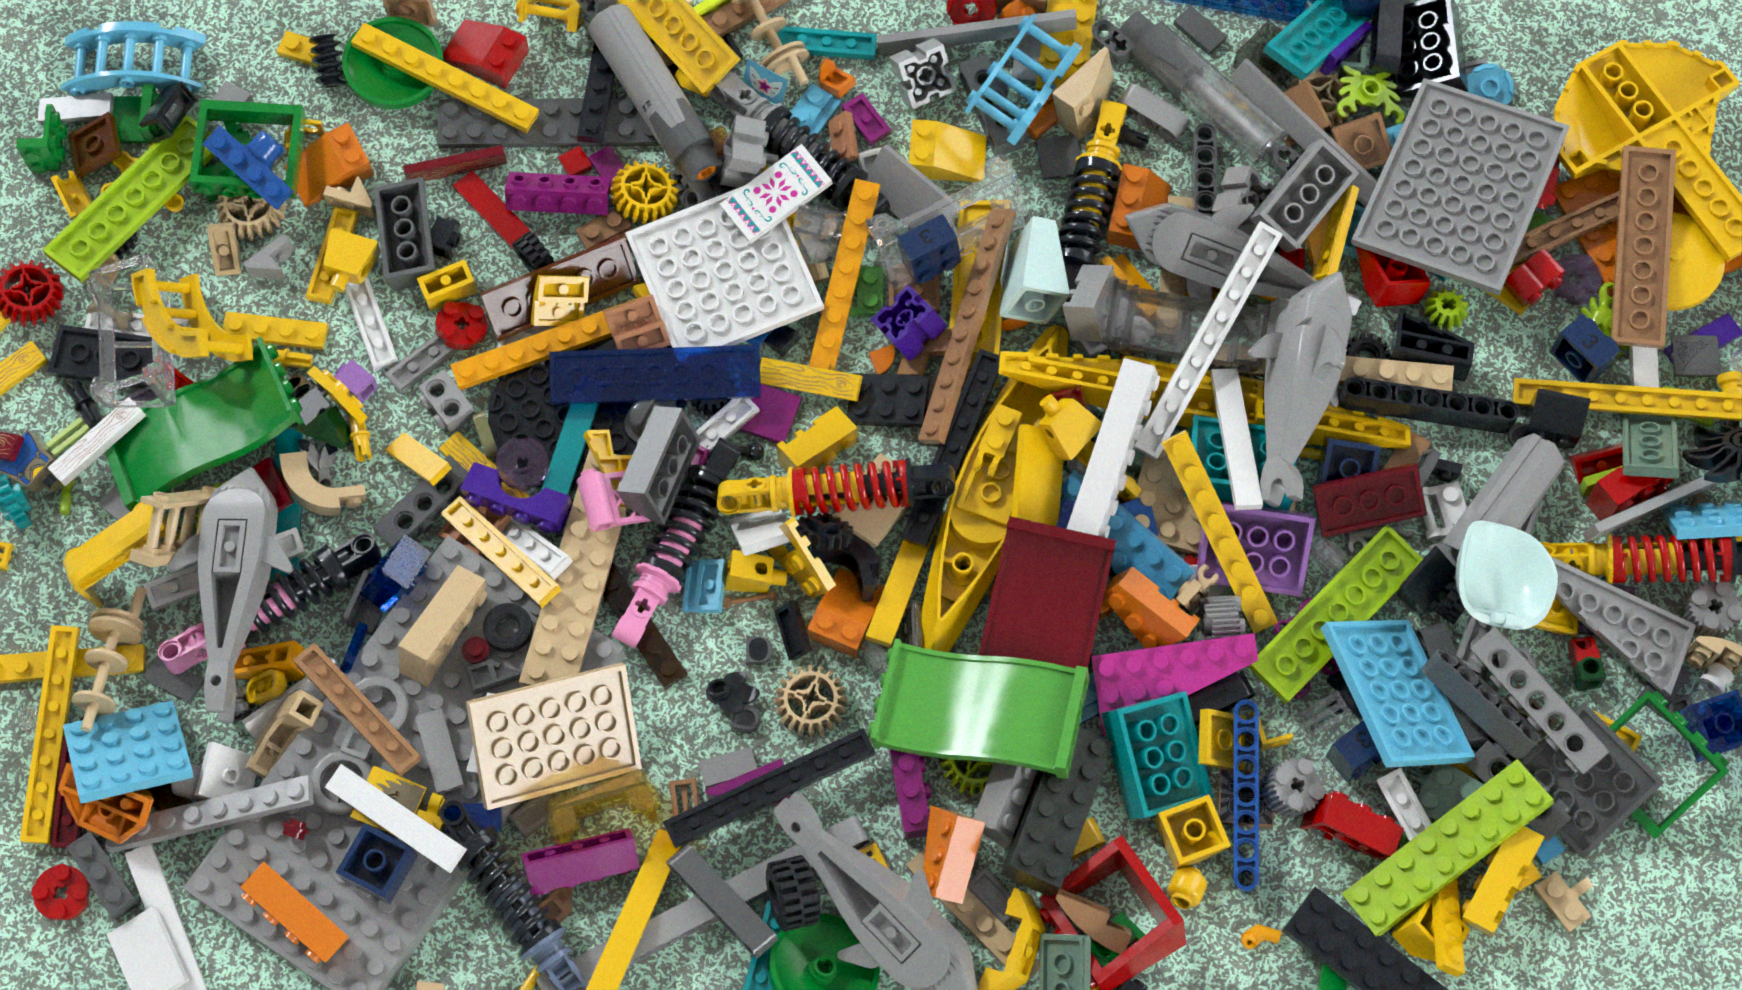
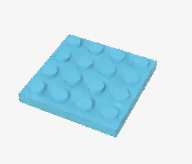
[63,700,194,804]

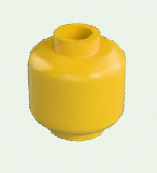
[1167,866,1207,909]

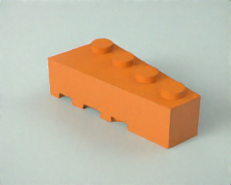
[240,862,349,964]

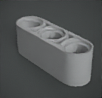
[1117,84,1190,143]

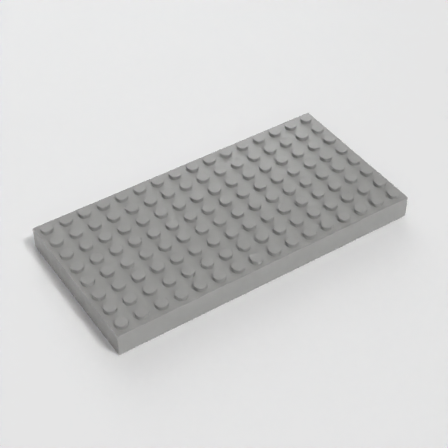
[183,536,626,990]

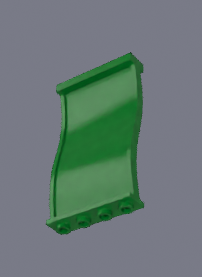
[104,336,304,512]

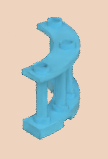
[965,13,1083,146]
[60,21,206,96]

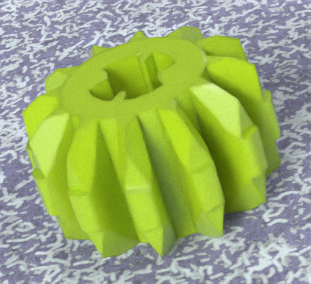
[1424,287,1468,331]

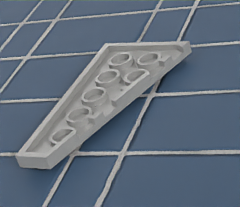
[1551,557,1696,698]

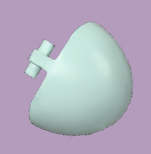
[1456,521,1558,629]

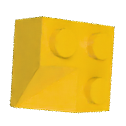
[1154,795,1231,871]

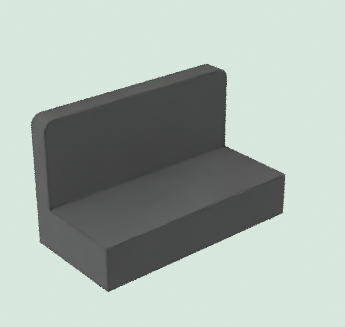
[343,570,395,635]

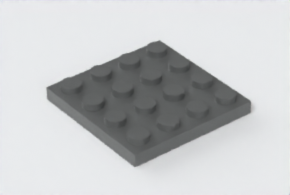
[1521,702,1665,859]

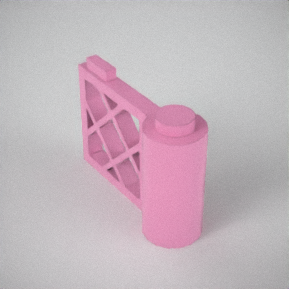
[577,469,651,532]

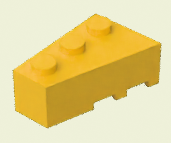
[777,406,858,475]

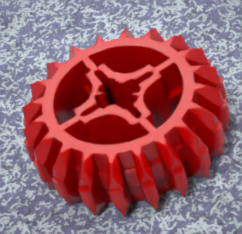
[0,259,64,327]

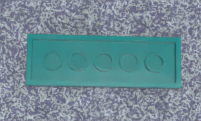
[1263,0,1372,81]

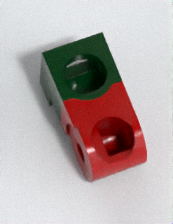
[1568,636,1606,691]

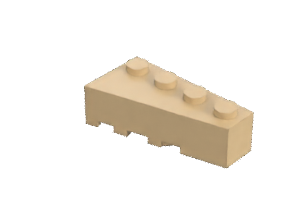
[398,565,488,687]

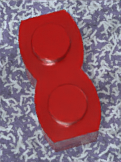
[1504,248,1565,307]

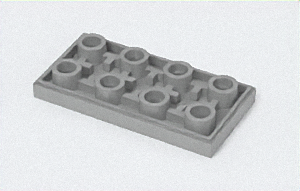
[867,144,962,229]

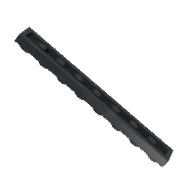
[901,349,1000,549]
[663,728,875,849]

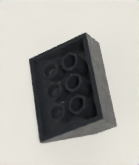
[1385,0,1468,98]

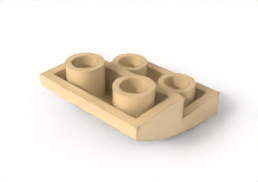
[1685,636,1742,675]

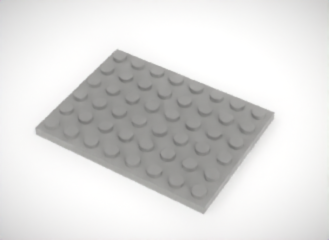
[1351,78,1570,295]

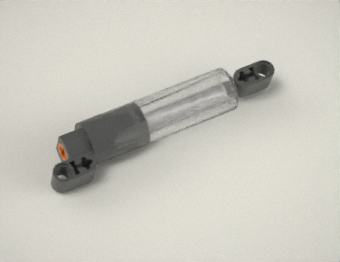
[1091,11,1301,177]

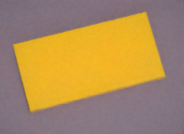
[1011,424,1064,527]

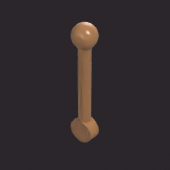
[723,590,777,608]

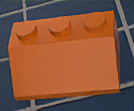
[1106,163,1171,251]

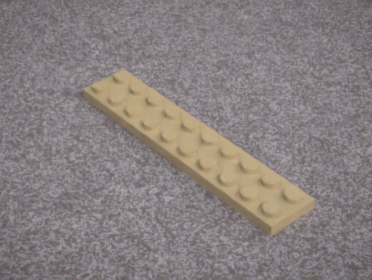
[519,449,628,687]

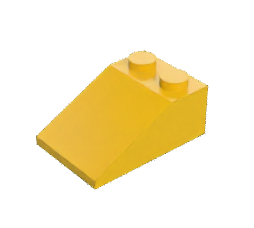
[909,119,987,183]

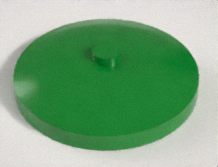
[342,17,443,110]
[767,914,880,990]

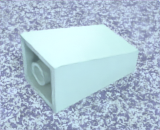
[1000,216,1070,325]

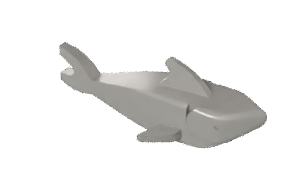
[1125,203,1362,316]
[1248,272,1352,507]
[167,467,293,723]
[773,790,978,990]

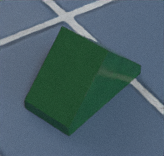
[295,405,352,449]

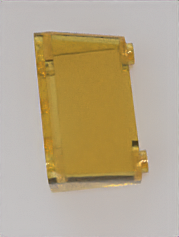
[545,770,663,845]

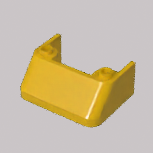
[63,502,180,608]

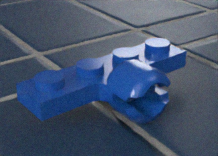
[203,125,294,210]

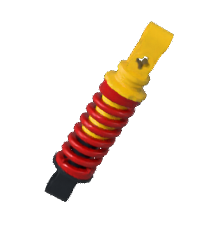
[717,457,955,518]
[1540,534,1742,585]

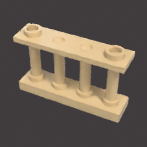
[129,486,217,568]

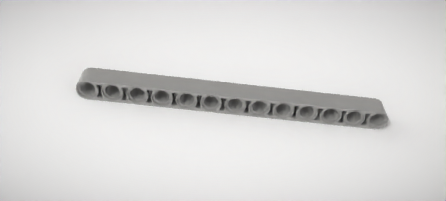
[536,816,870,990]

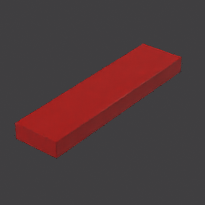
[453,170,536,255]

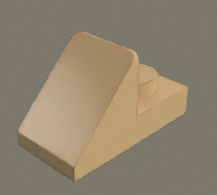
[323,176,376,218]
[207,222,241,276]

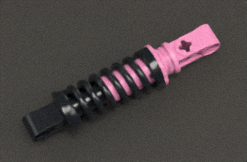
[611,437,743,649]
[158,533,382,674]

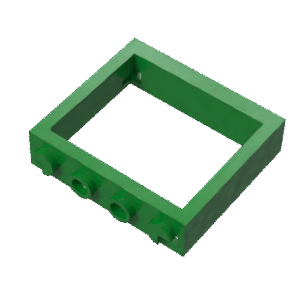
[189,99,306,199]
[1609,690,1729,839]

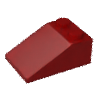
[443,19,529,89]
[1353,231,1431,307]

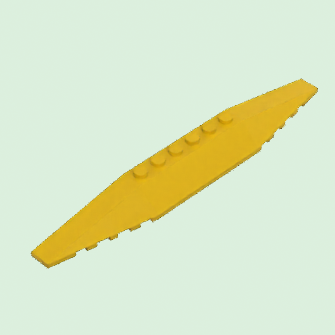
[998,351,1411,449]

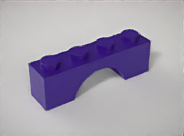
[460,462,573,534]

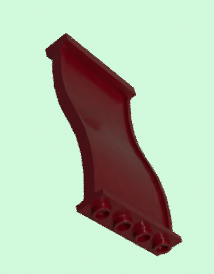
[978,516,1116,669]

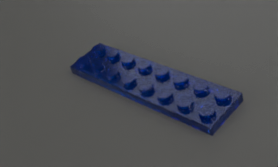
[549,345,761,405]

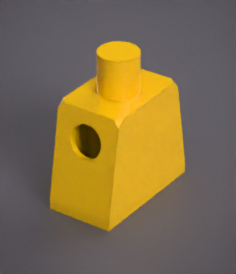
[323,228,381,293]
[1038,394,1102,460]
[725,550,788,594]

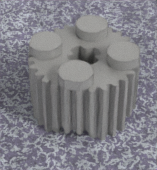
[1682,581,1742,638]
[1198,595,1245,640]
[1260,758,1325,819]

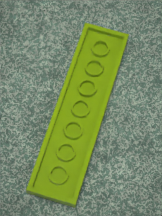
[42,114,215,283]
[1247,524,1423,704]
[1341,759,1554,937]

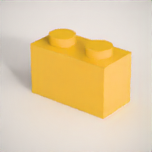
[417,259,478,312]

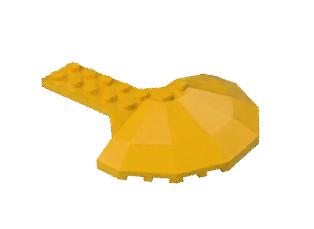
[1553,40,1742,262]

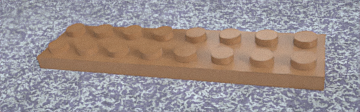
[1610,146,1676,349]

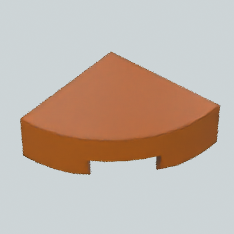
[869,344,895,374]

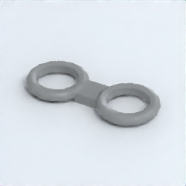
[310,675,409,815]

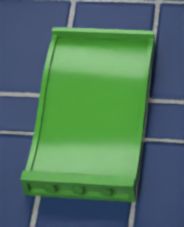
[868,639,1089,779]

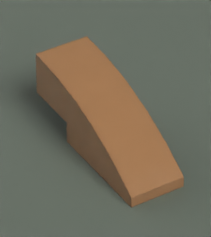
[1055,889,1132,954]

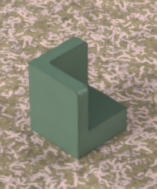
[1336,46,1366,80]

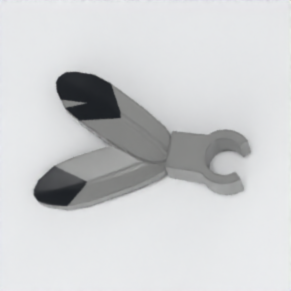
[298,439,338,488]

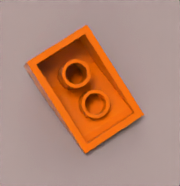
[284,122,374,208]
[807,568,885,659]

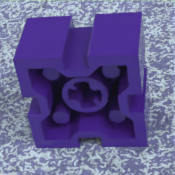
[870,284,948,361]

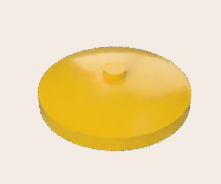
[1667,213,1725,311]

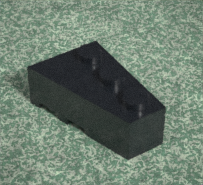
[1389,307,1475,382]

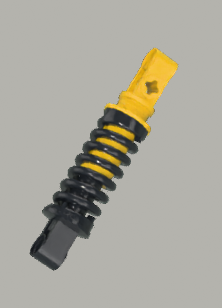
[1058,99,1127,304]

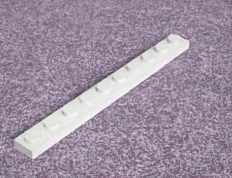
[1133,221,1283,460]

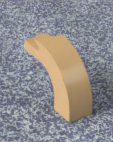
[279,451,366,517]
[245,690,324,779]

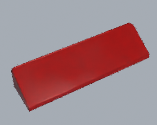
[1569,443,1623,484]

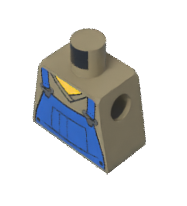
[0,429,62,493]

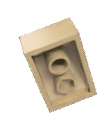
[1052,47,1114,140]
[833,453,916,548]

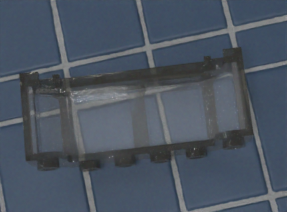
[1102,278,1271,374]

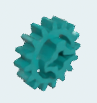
[0,474,33,530]

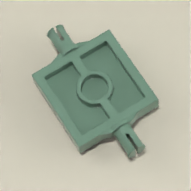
[1407,764,1484,820]

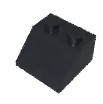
[1523,388,1591,449]
[1397,545,1456,616]

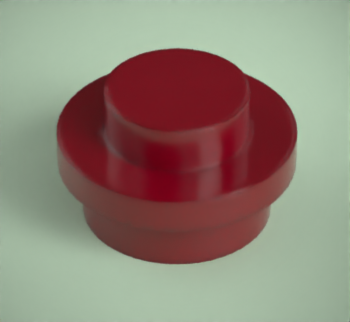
[462,637,490,664]
[282,818,310,840]

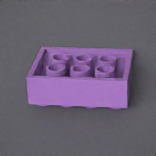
[1195,500,1316,597]

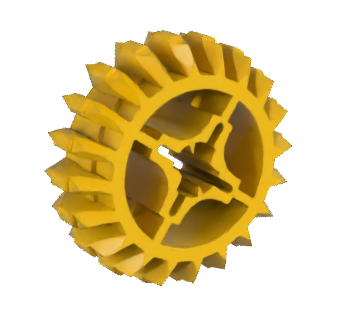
[610,159,679,225]

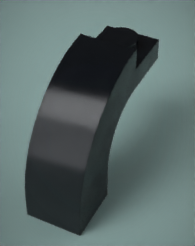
[807,534,880,602]

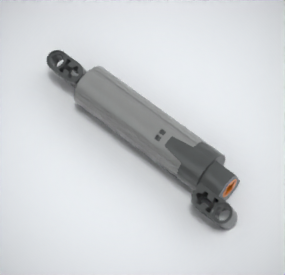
[577,0,723,208]

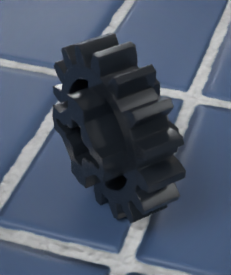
[795,513,853,551]

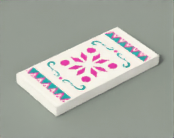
[720,144,833,244]

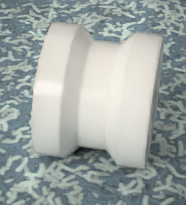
[1699,662,1734,696]

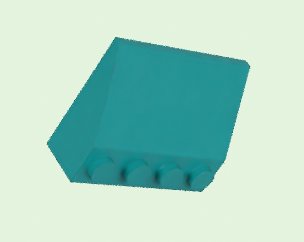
[1183,415,1297,511]
[1101,691,1214,820]

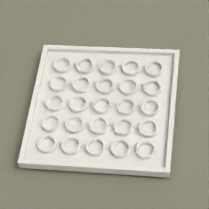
[625,186,824,367]

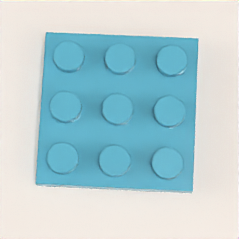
[1663,501,1742,540]

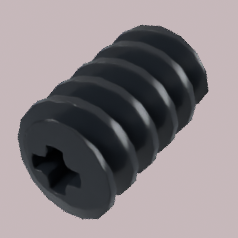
[309,34,347,88]

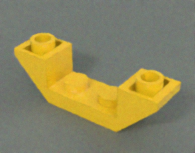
[978,887,1046,990]

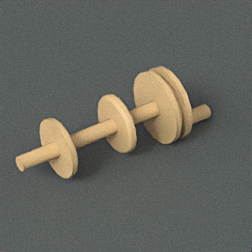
[731,0,809,85]
[72,587,147,733]

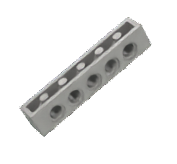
[1470,626,1610,774]

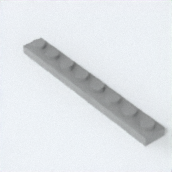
[105,775,314,853]

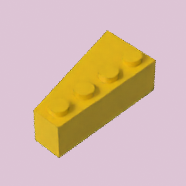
[1460,826,1544,937]

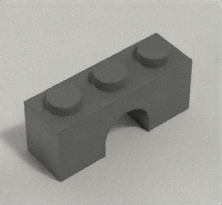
[66,831,141,920]

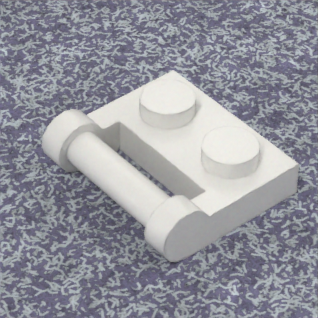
[1422,481,1467,541]

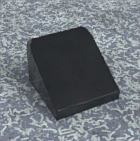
[764,325,800,357]

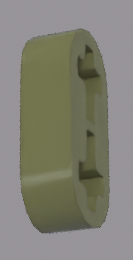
[471,410,499,459]

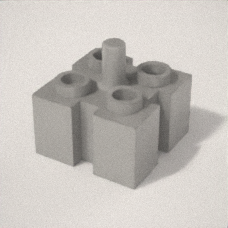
[888,38,958,109]
[720,115,778,188]
[1212,165,1275,236]

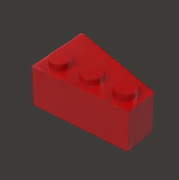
[1299,791,1404,861]

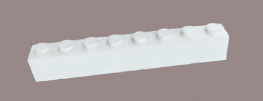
[1067,358,1160,538]

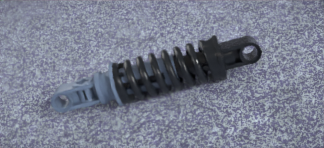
[439,800,588,990]

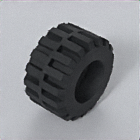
[766,855,821,932]

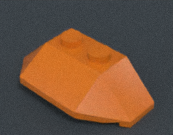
[58,763,154,844]

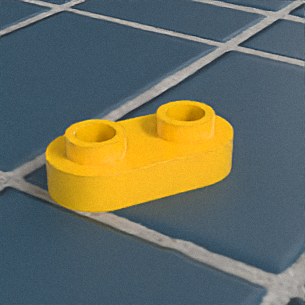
[246,669,287,705]

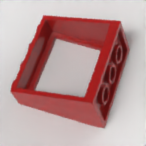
[1038,835,1186,990]

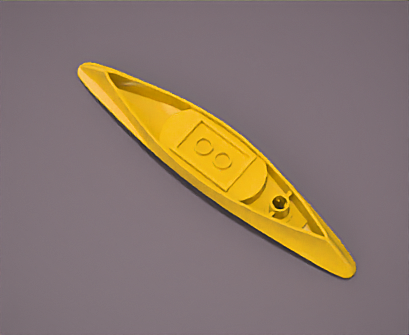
[921,325,1069,652]

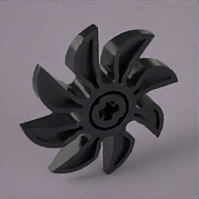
[1682,420,1742,483]

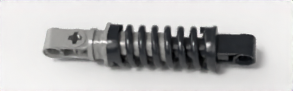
[710,71,890,225]

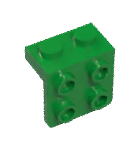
[113,84,160,143]
[16,104,68,174]

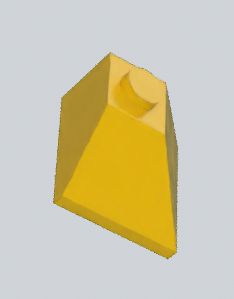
[1392,898,1470,962]

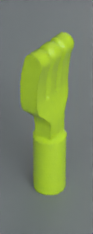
[59,478,76,515]

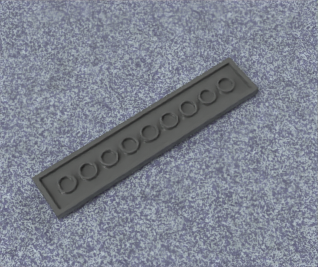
[437,97,689,148]

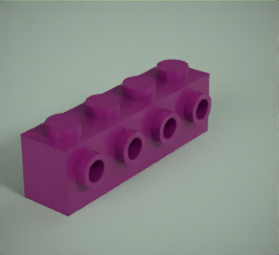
[505,172,611,215]
[888,749,931,840]
[521,828,639,895]

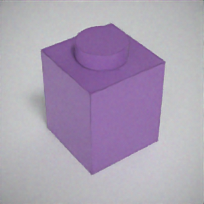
[334,359,378,403]

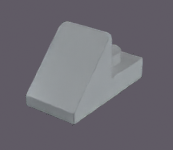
[243,233,294,280]

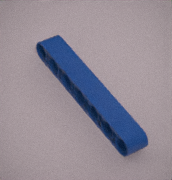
[1233,699,1259,893]

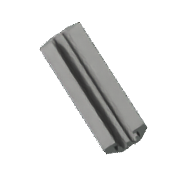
[1442,433,1564,551]

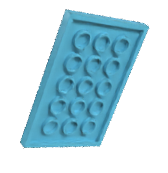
[1321,620,1476,768]

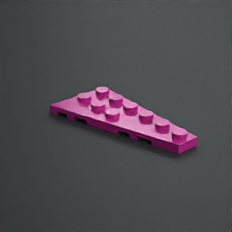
[1091,633,1258,737]

